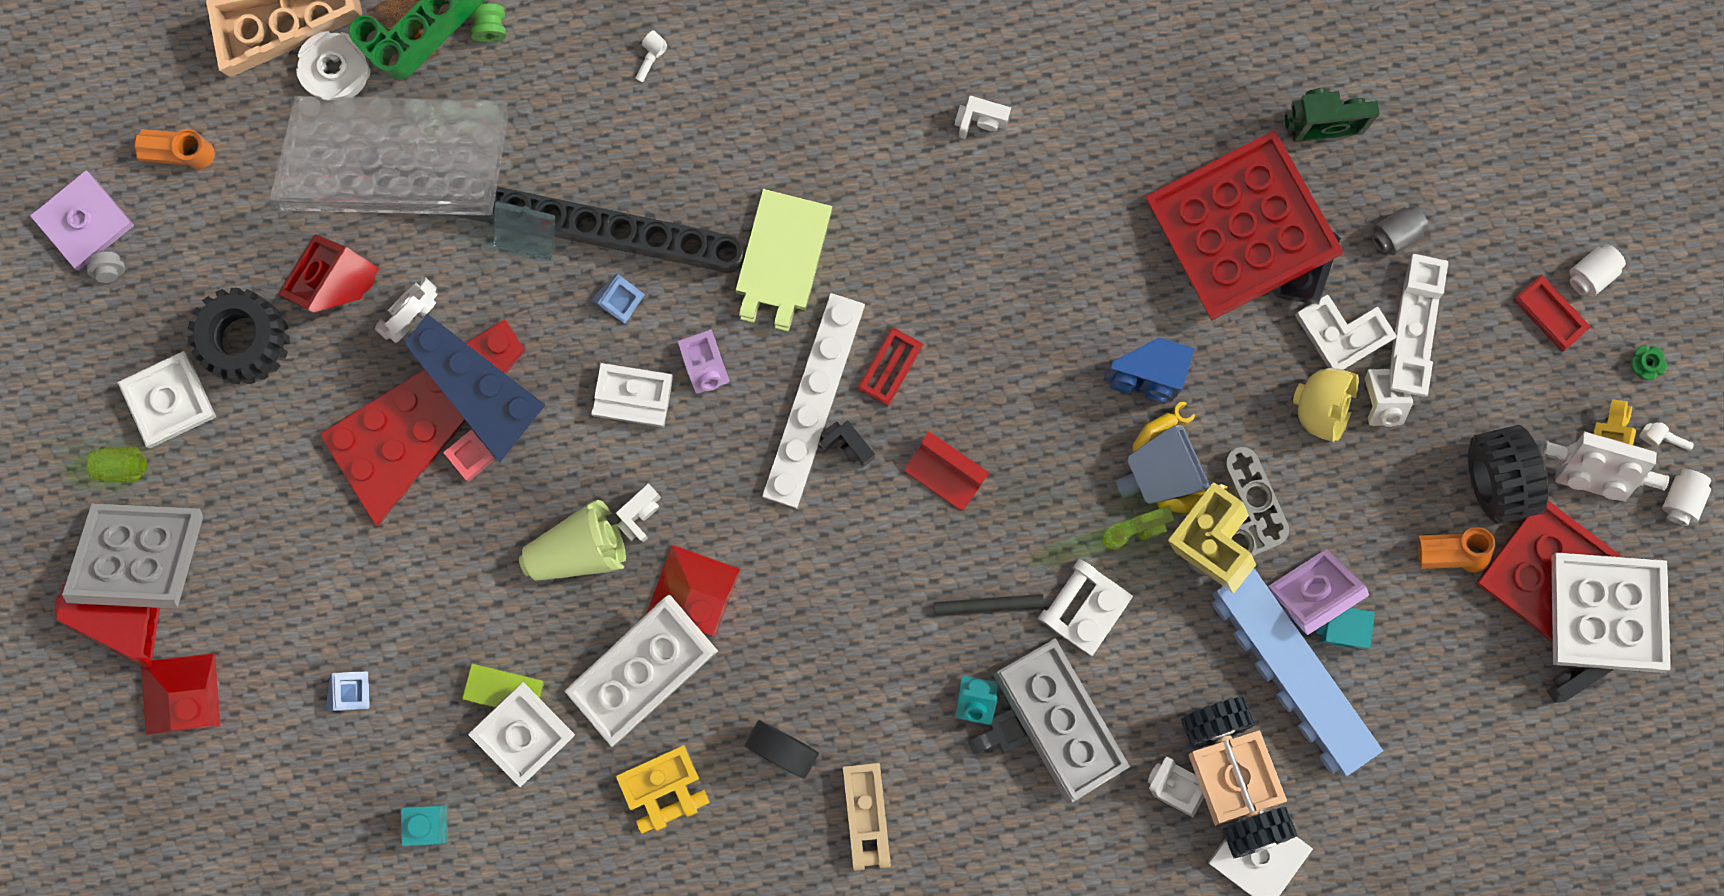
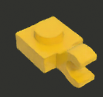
[1594,399,1636,445]

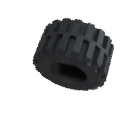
[187,288,290,384]
[1468,425,1548,524]

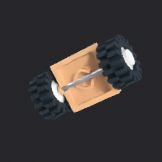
[1181,696,1298,859]

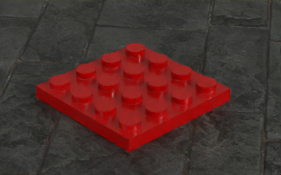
[1145,130,1343,321]

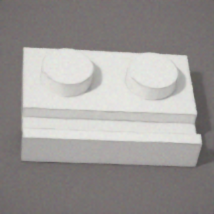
[592,363,673,428]

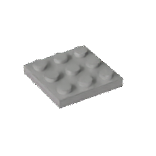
[62,503,203,608]

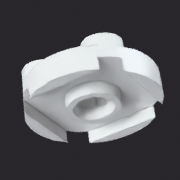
[296,31,371,104]
[375,277,437,343]

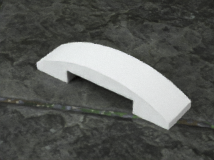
[1390,254,1448,397]

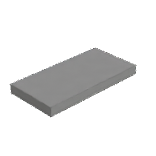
[993,638,1130,804]

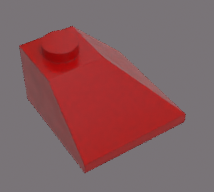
[278,234,379,313]
[647,544,741,638]
[141,653,221,735]

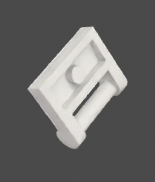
[1037,559,1133,657]

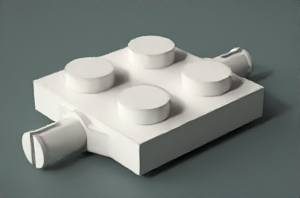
[1541,432,1669,502]

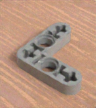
[1188,447,1289,576]

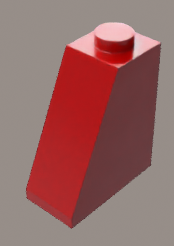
[54,584,160,668]

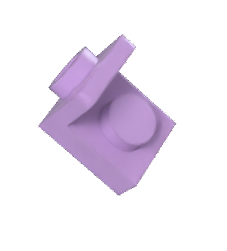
[678,329,730,393]

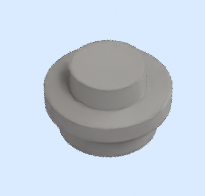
[87,252,125,283]

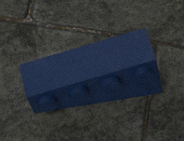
[404,314,545,463]

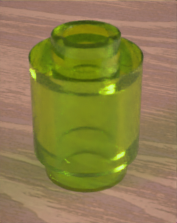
[87,446,147,483]

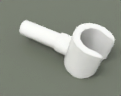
[635,31,667,82]
[1639,423,1694,451]

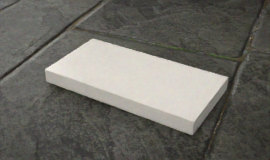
[564,595,718,747]

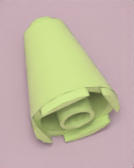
[519,500,626,581]

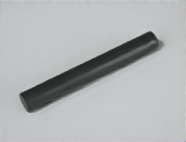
[934,594,1044,616]

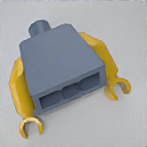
[1116,402,1227,514]

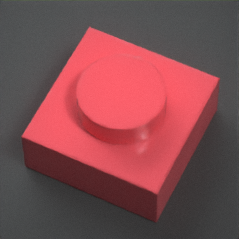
[443,429,496,482]

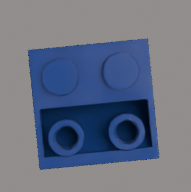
[1103,337,1195,404]

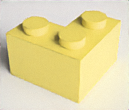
[1168,482,1256,594]

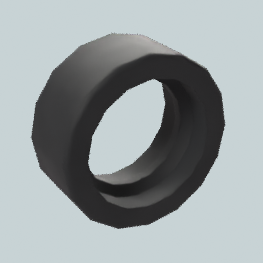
[744,720,819,779]

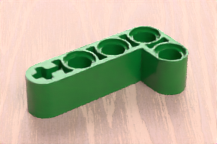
[349,0,485,80]

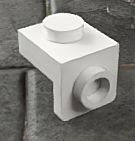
[1148,757,1204,817]

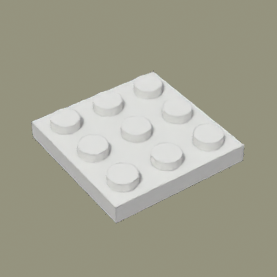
[1551,553,1670,673]

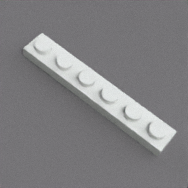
[762,293,865,509]

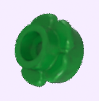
[1631,345,1667,380]

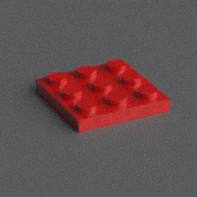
[1475,500,1624,643]

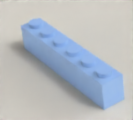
[1211,569,1383,776]

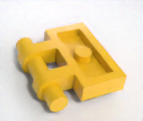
[616,745,710,834]

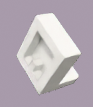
[954,96,1011,139]
[1364,369,1413,427]
[616,483,661,542]

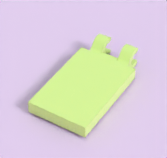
[736,189,832,332]

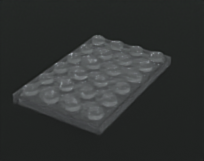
[269,96,509,215]

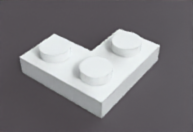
[1295,294,1397,370]

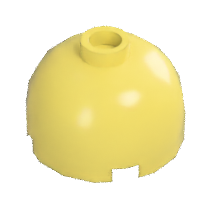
[1293,368,1359,443]

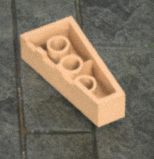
[206,0,363,77]

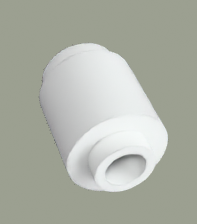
[1570,244,1626,297]
[1662,469,1711,526]

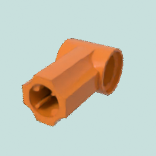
[135,129,215,170]
[1417,527,1495,573]

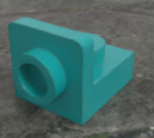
[955,675,998,725]

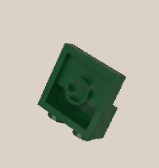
[1284,88,1380,142]

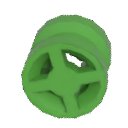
[470,3,506,42]

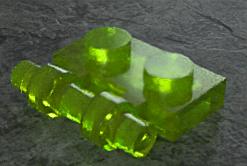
[1102,506,1174,550]

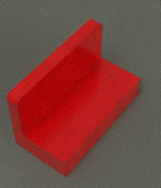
[905,431,989,511]

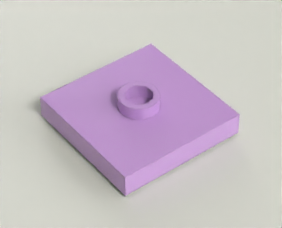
[30,170,134,271]
[1267,549,1369,635]

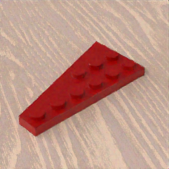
[320,319,525,526]

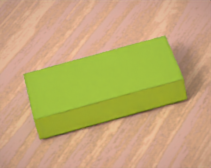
[463,664,545,707]

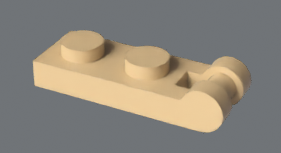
[843,763,891,871]

